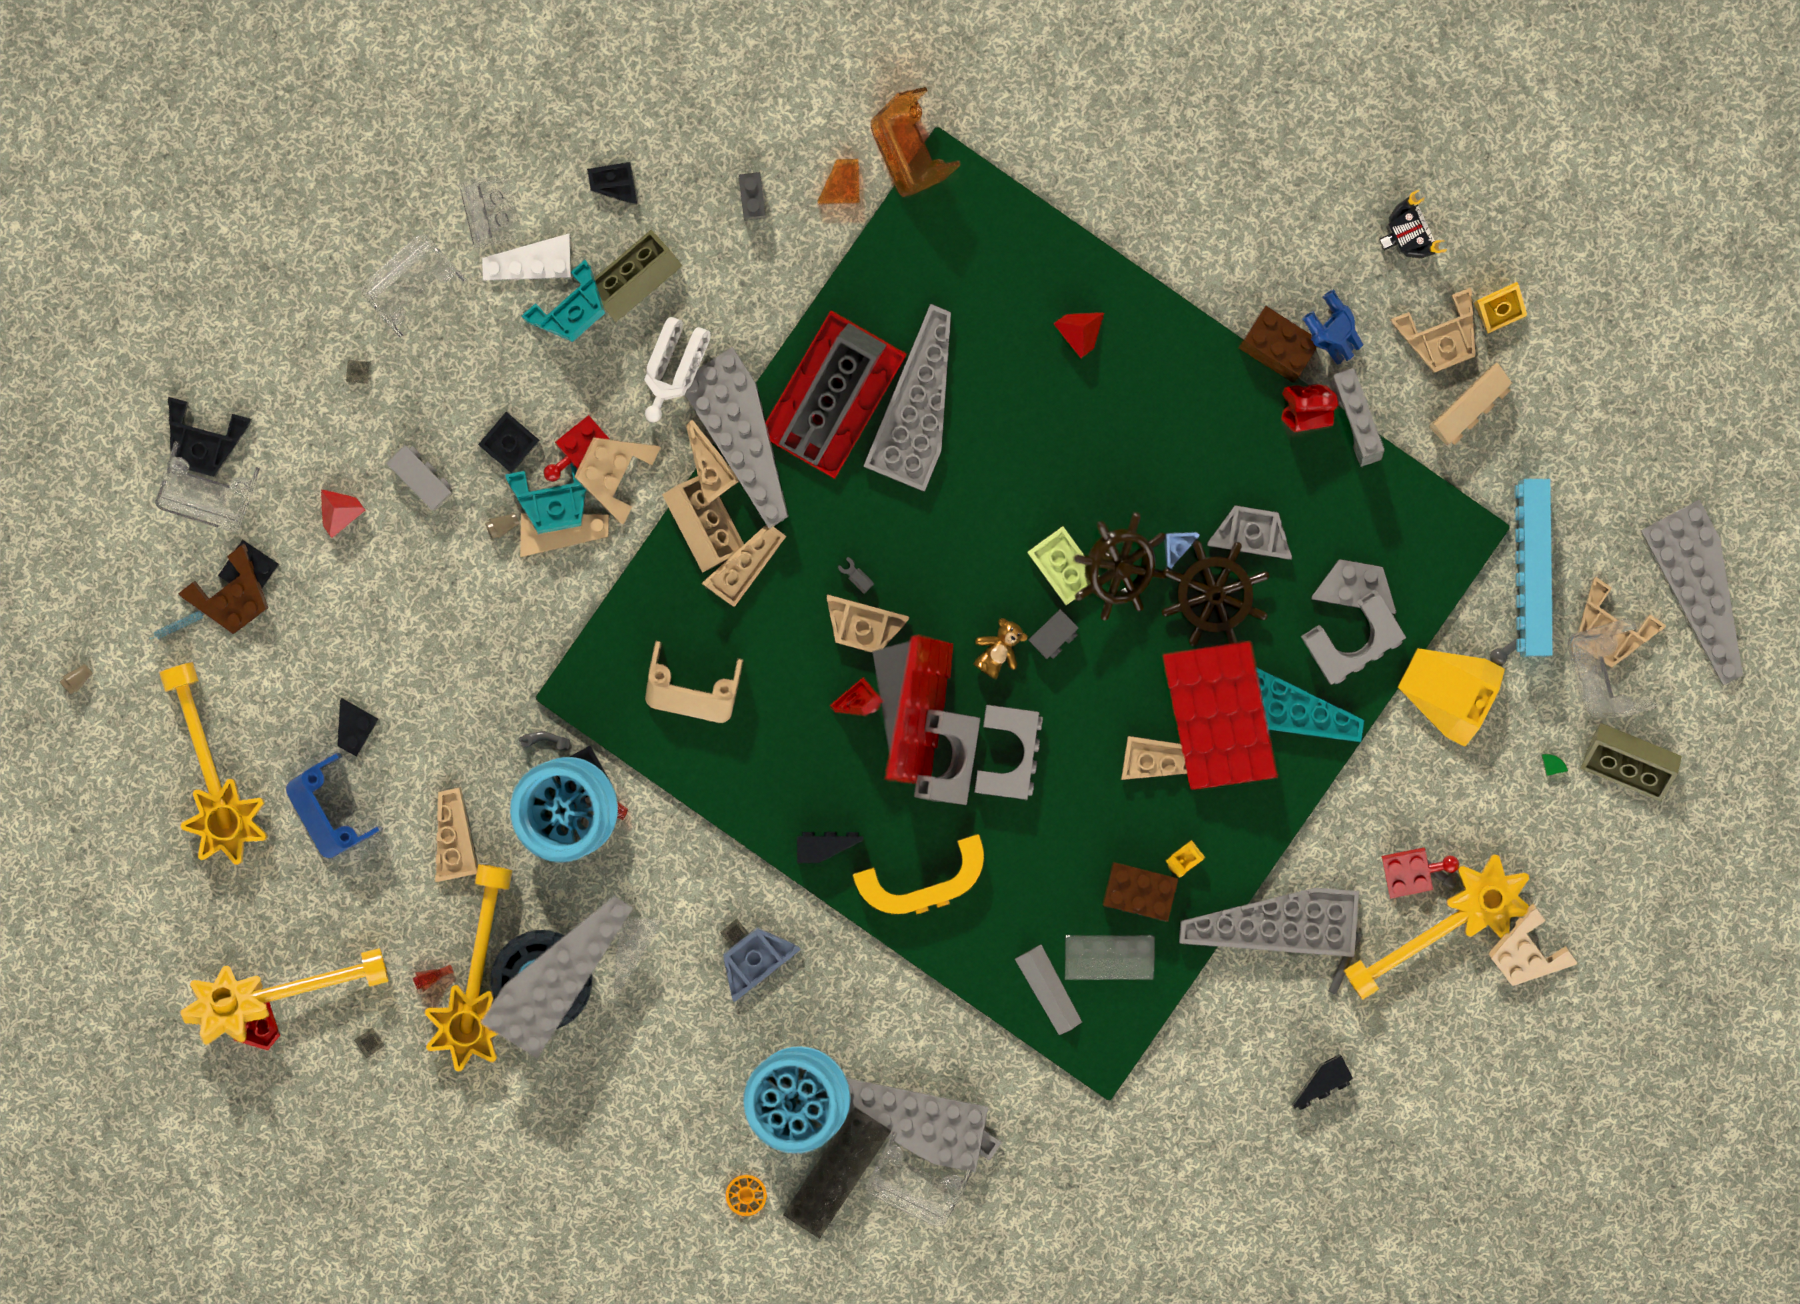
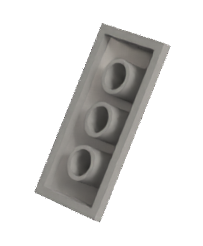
[1015,945,1082,1035]

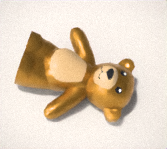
[973,618,1028,679]

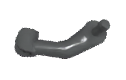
[518,731,570,751]

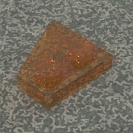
[817,159,860,205]

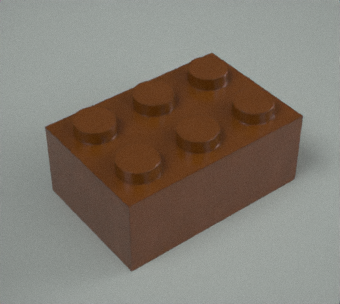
[1238,306,1317,383]
[1102,862,1178,922]

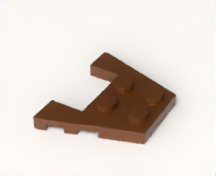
[178,544,269,634]

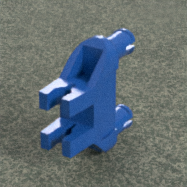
[1302,289,1364,365]

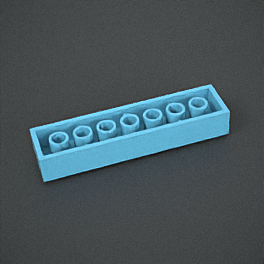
[1514,479,1553,657]

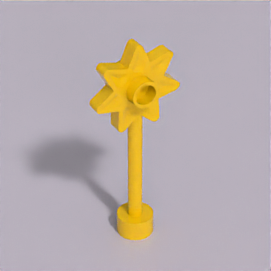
[159,662,268,865]
[1343,854,1530,1000]
[425,864,513,1072]
[180,948,389,1045]

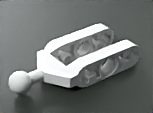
[644,317,711,423]

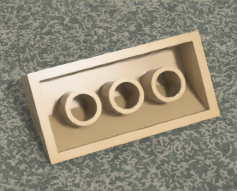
[1429,363,1512,445]
[662,476,744,573]

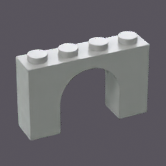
[1331,368,1384,467]
[1301,590,1406,684]
[975,705,1043,799]
[914,710,980,805]

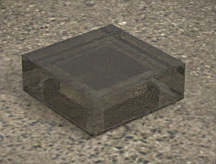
[346,360,370,384]
[720,919,749,947]
[354,1028,385,1058]

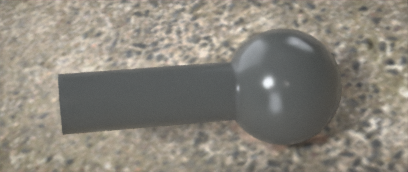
[1490,636,1521,666]

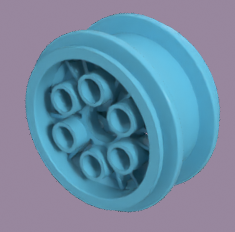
[510,757,618,862]
[744,1046,850,1153]

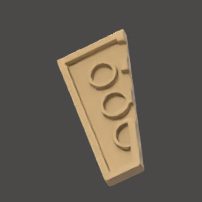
[520,513,609,557]
[702,524,786,607]
[435,787,478,882]

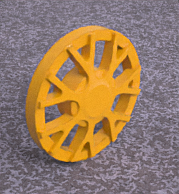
[726,1174,767,1216]

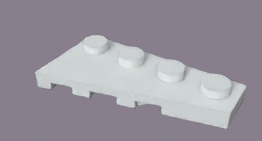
[482,234,571,280]

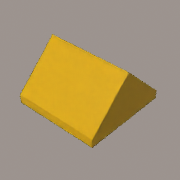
[1474,282,1527,333]

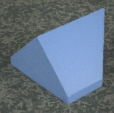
[1165,532,1200,569]

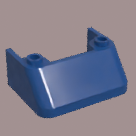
[286,753,383,858]

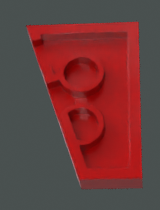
[830,678,883,715]

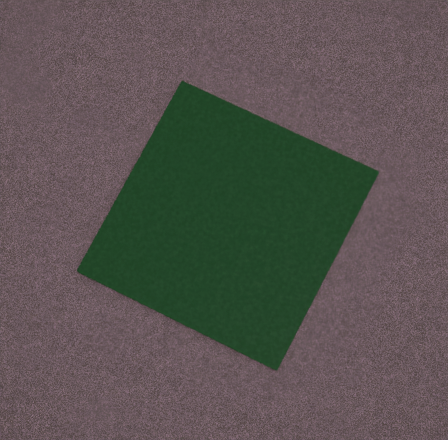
[536,127,1510,1100]

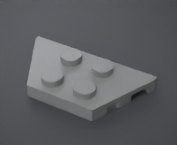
[1207,506,1292,560]
[1311,559,1396,614]

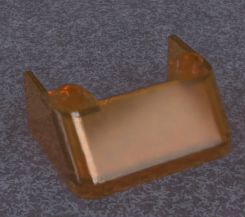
[870,87,961,197]

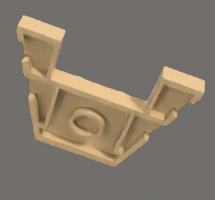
[1390,288,1475,373]
[575,438,661,524]
[1575,577,1666,668]
[1489,903,1577,986]

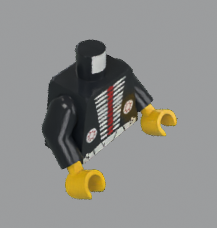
[1379,190,1447,259]

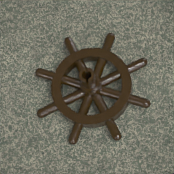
[1073,512,1166,621]
[1161,540,1269,646]

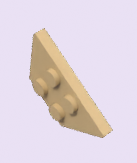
[827,595,909,653]

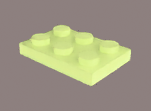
[1027,527,1087,605]

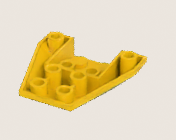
[1398,648,1505,747]

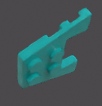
[522,260,605,342]
[505,463,587,534]

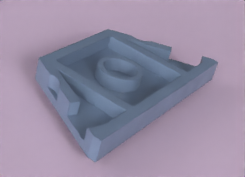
[723,927,801,1002]

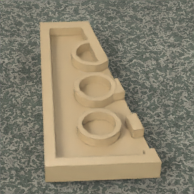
[1121,736,1187,780]

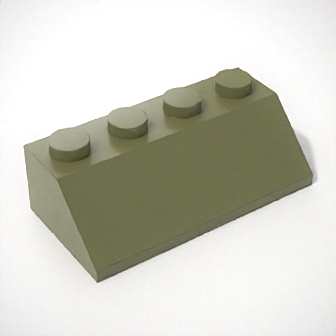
[595,230,683,322]
[1580,723,1682,802]

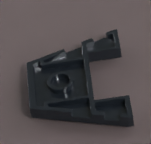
[168,397,252,477]

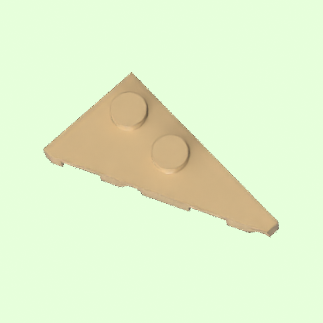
[686,420,739,505]

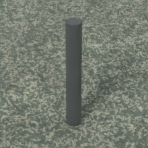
[1328,932,1363,995]

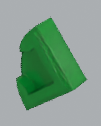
[1541,754,1568,776]

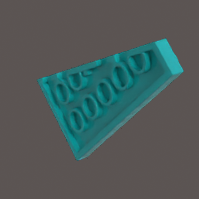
[1256,668,1364,742]

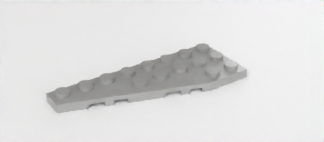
[864,304,951,492]
[685,347,789,528]
[1640,500,1743,685]
[1179,888,1359,957]
[481,896,633,1058]
[812,1078,989,1172]

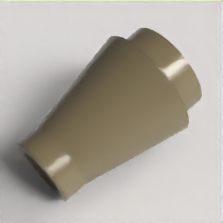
[485,513,520,539]
[60,664,93,695]

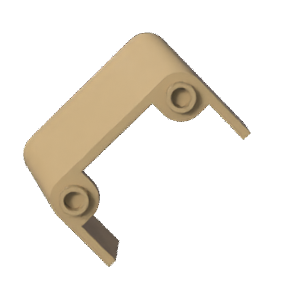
[645,641,743,723]

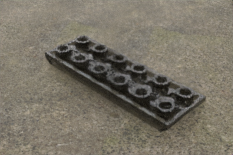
[783,1107,892,1239]

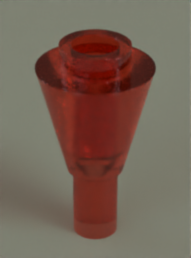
[412,965,454,992]

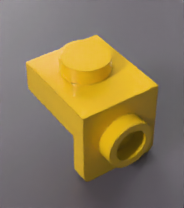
[1166,840,1205,878]

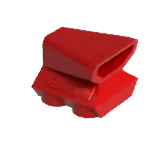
[1282,384,1338,432]

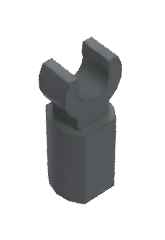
[838,557,874,594]

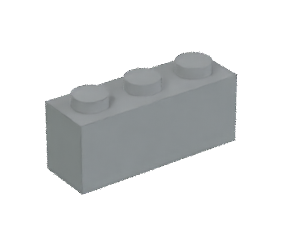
[386,445,453,511]

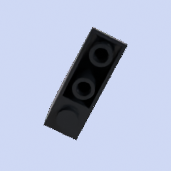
[797,832,864,863]
[1291,1054,1353,1110]

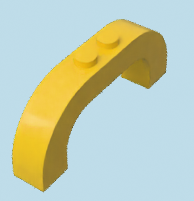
[853,834,984,914]

